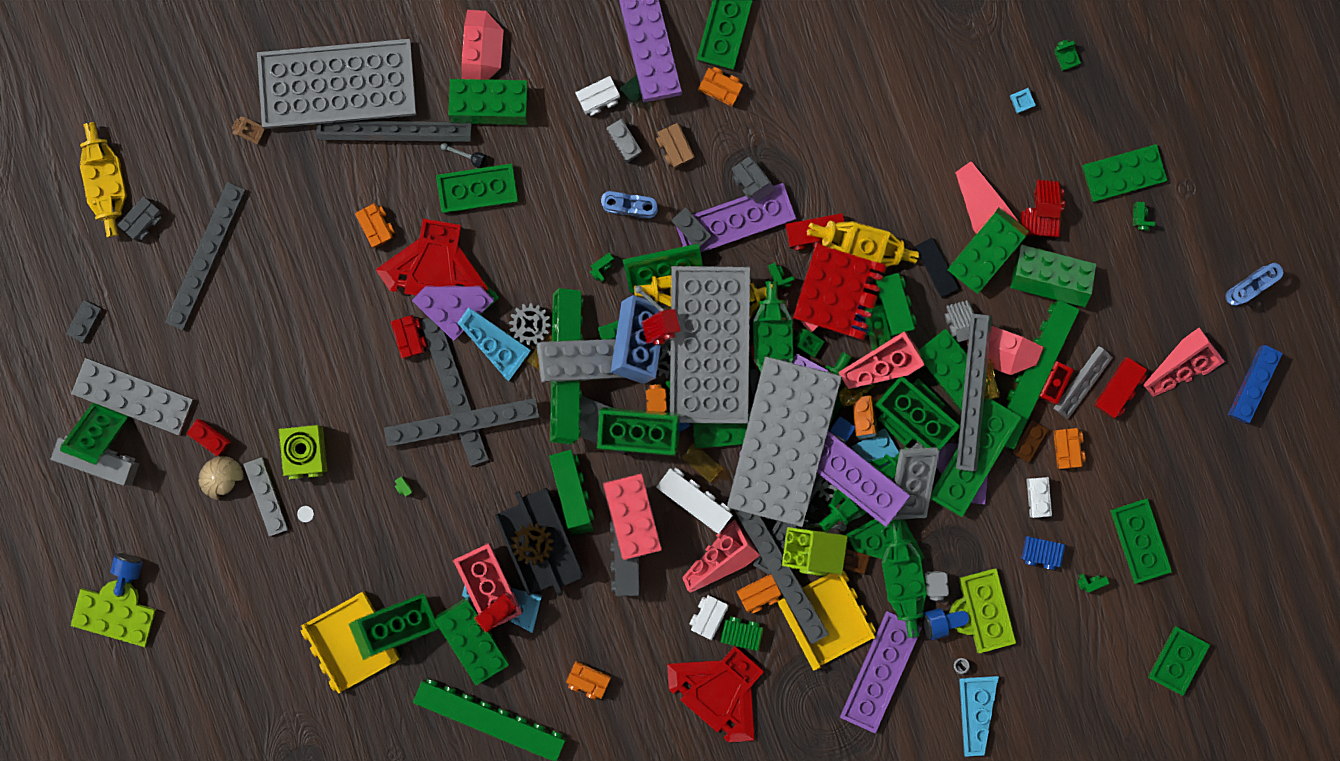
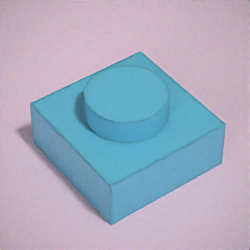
[1010,88,1036,114]

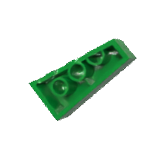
[549,450,594,537]

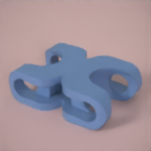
[601,191,658,219]
[1225,263,1283,306]

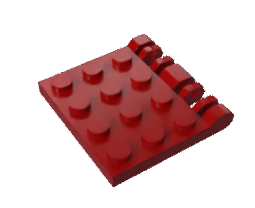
[793,243,887,340]

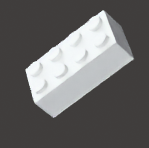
[656,468,732,534]

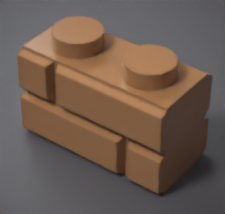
[656,123,695,169]

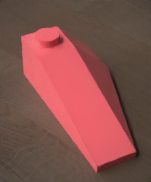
[955,161,1019,234]
[682,519,760,593]

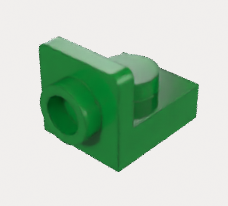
[1054,39,1081,71]
[1133,202,1155,231]
[590,253,614,282]
[768,263,795,289]
[598,320,619,340]
[792,327,824,358]
[1077,573,1109,593]

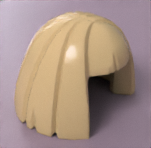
[199,456,243,500]

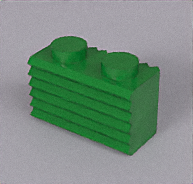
[720,616,764,651]

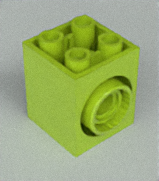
[279,425,327,479]
[782,527,847,576]

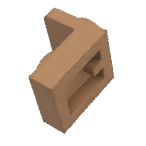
[232,117,264,145]

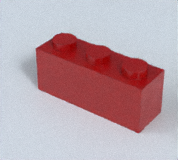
[785,213,844,251]
[1093,357,1147,419]

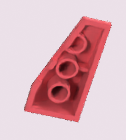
[1144,328,1225,397]
[838,332,925,389]

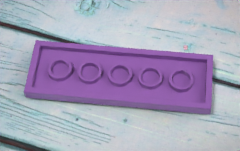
[619,0,682,102]
[676,183,796,253]
[817,430,911,527]
[840,611,922,733]

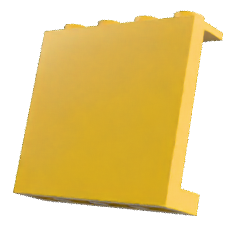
[777,571,876,671]
[301,591,402,694]

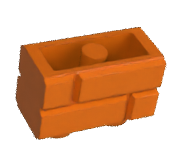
[698,67,743,107]
[355,203,395,249]
[646,385,667,412]
[852,396,879,440]
[1053,428,1085,469]
[737,574,782,614]
[566,661,611,700]

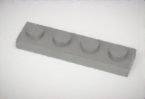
[1054,346,1113,420]
[244,457,288,536]

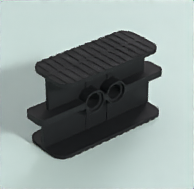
[495,488,585,596]

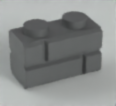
[732,156,774,203]
[118,196,163,242]

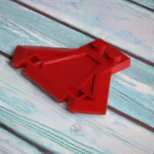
[375,218,489,296]
[667,646,764,742]

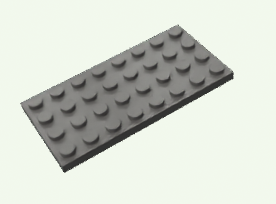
[257,39,416,129]
[670,266,750,423]
[727,356,841,527]

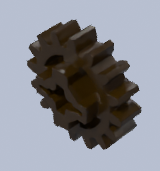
[511,523,553,565]

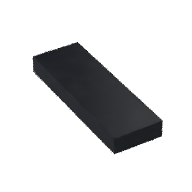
[915,238,959,297]

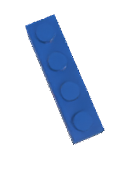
[1228,345,1283,423]

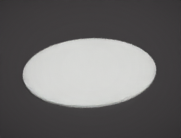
[297,506,314,522]

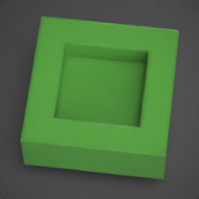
[395,476,414,497]

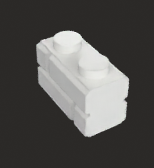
[575,76,620,116]
[1026,477,1052,518]
[689,595,729,640]

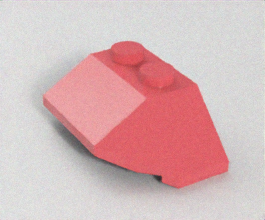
[462,10,504,80]
[966,325,1044,375]

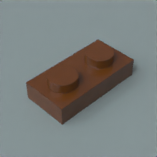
[1012,420,1048,463]
[843,549,869,574]

